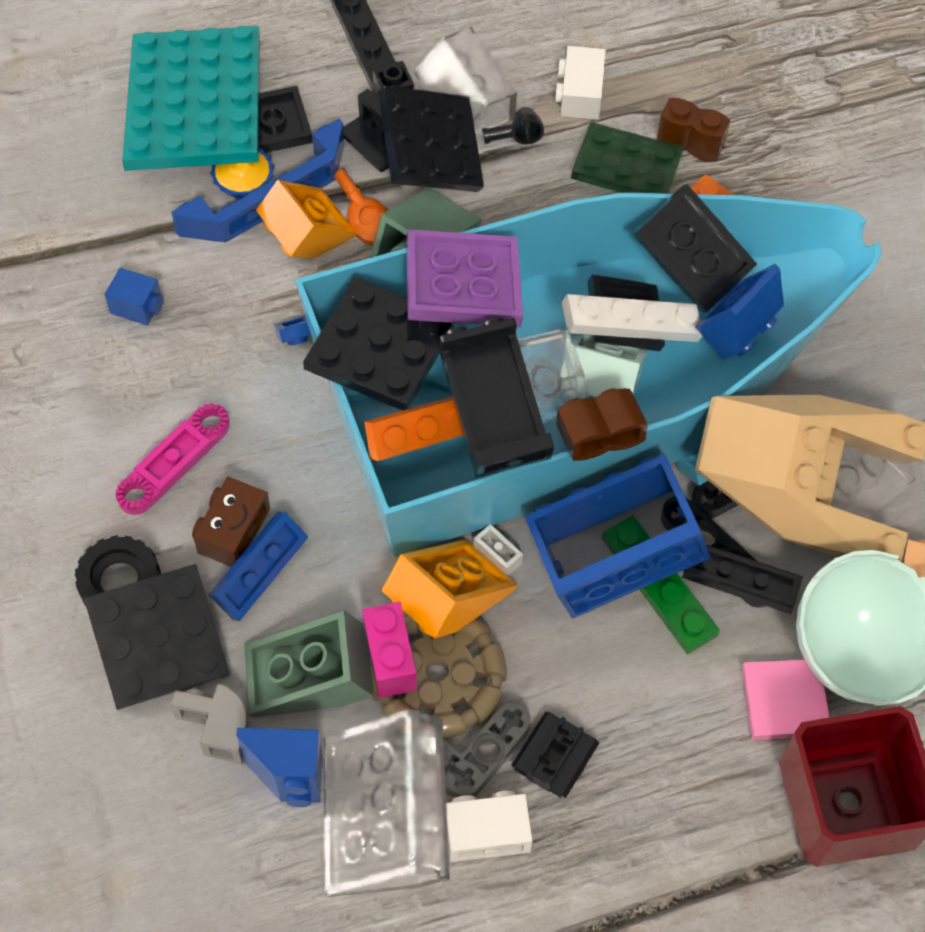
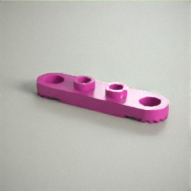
[115,403,230,515]

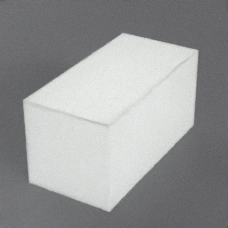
[473,524,523,576]

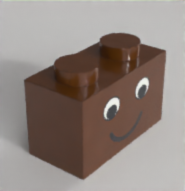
[192,476,270,567]

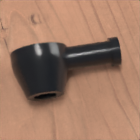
[482,107,544,145]

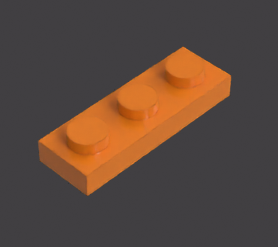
[364,396,463,461]

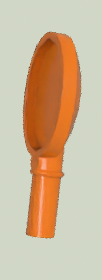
[334,169,388,246]

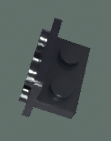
[343,89,389,172]

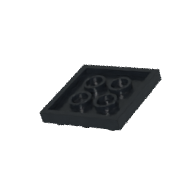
[378,85,484,192]
[303,277,455,410]
[84,564,230,710]

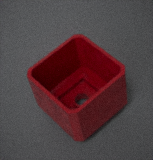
[779,706,925,867]

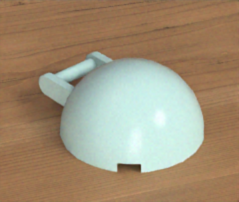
[796,550,925,706]

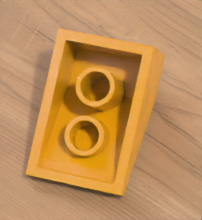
[381,540,518,639]

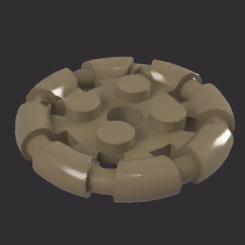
[370,615,507,738]

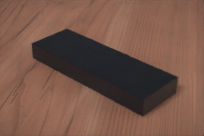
[682,545,803,614]

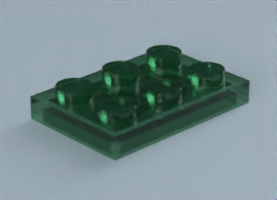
[571,122,684,194]

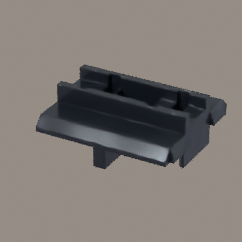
[511,711,599,799]

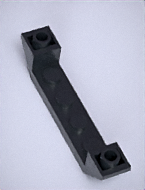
[331,0,414,96]

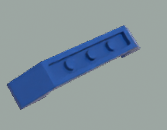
[171,119,345,243]

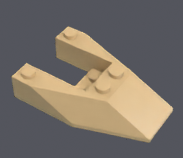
[695,395,925,562]

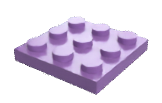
[406,229,523,327]

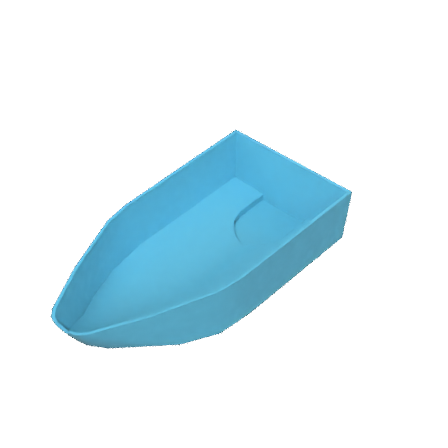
[295,193,882,557]

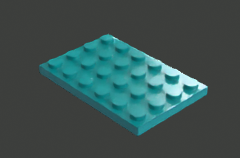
[122,26,260,171]

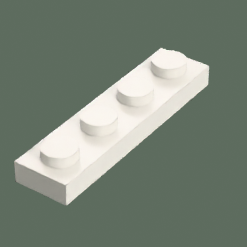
[561,294,703,342]

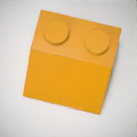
[256,180,356,259]

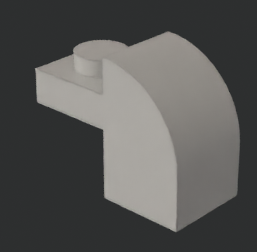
[171,684,250,764]

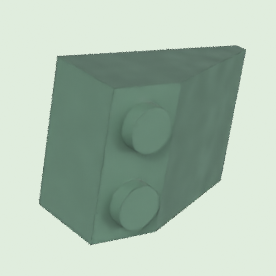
[244,610,374,717]

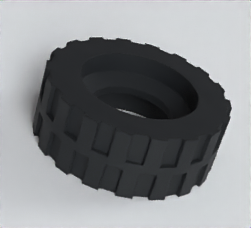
[75,535,161,606]

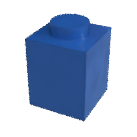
[104,268,163,326]

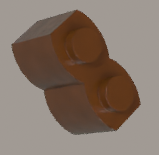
[657,98,730,162]
[556,388,648,461]

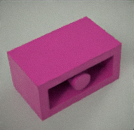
[362,602,417,698]

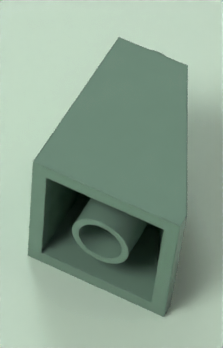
[370,187,482,258]

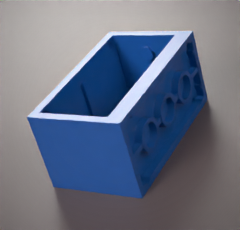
[525,454,711,619]

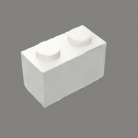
[555,46,606,120]
[445,791,532,862]

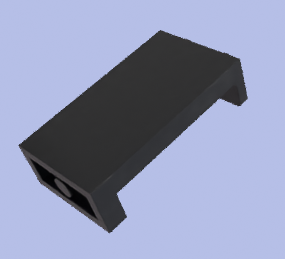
[439,317,554,478]

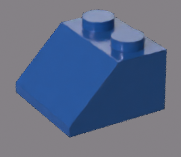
[695,263,784,359]
[236,728,323,807]

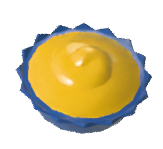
[209,149,275,199]

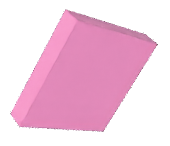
[742,660,829,740]

